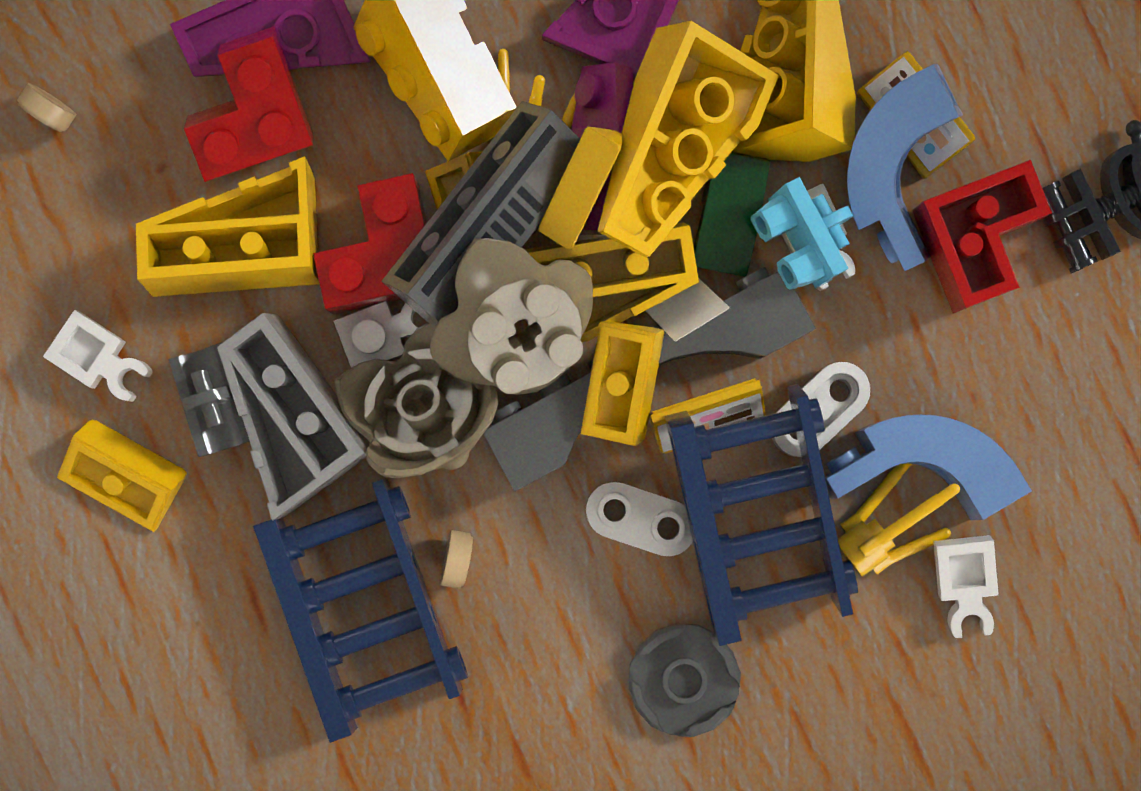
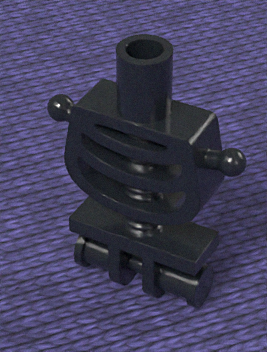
[1042,120,1141,274]

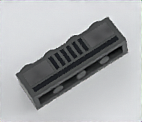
[381,101,580,326]

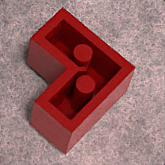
[184,26,313,182]
[912,160,1052,314]
[313,173,427,315]

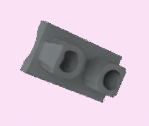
[168,342,250,457]

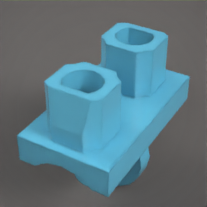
[751,177,854,290]

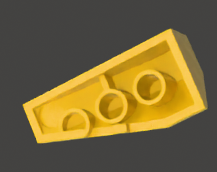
[732,0,856,162]
[598,21,779,257]

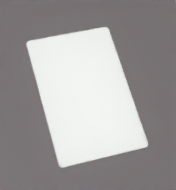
[646,278,730,341]

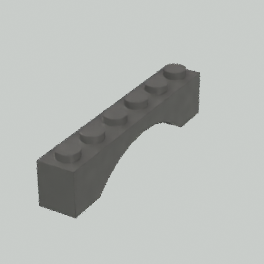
[483,267,816,492]

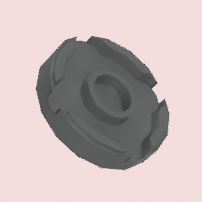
[628,623,741,737]

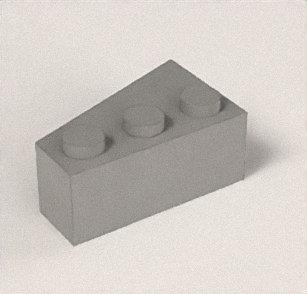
[217,313,370,521]

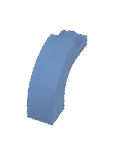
[847,64,963,271]
[825,414,1032,520]

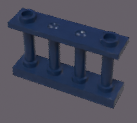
[665,384,858,646]
[253,479,468,743]

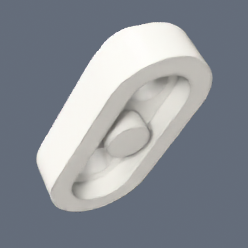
[772,362,870,457]
[586,482,693,556]

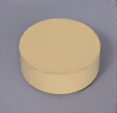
[17,83,77,132]
[440,530,473,589]

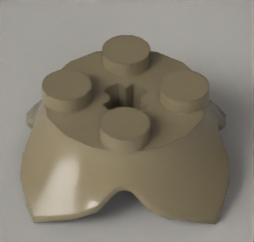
[430,238,593,395]
[335,322,498,478]

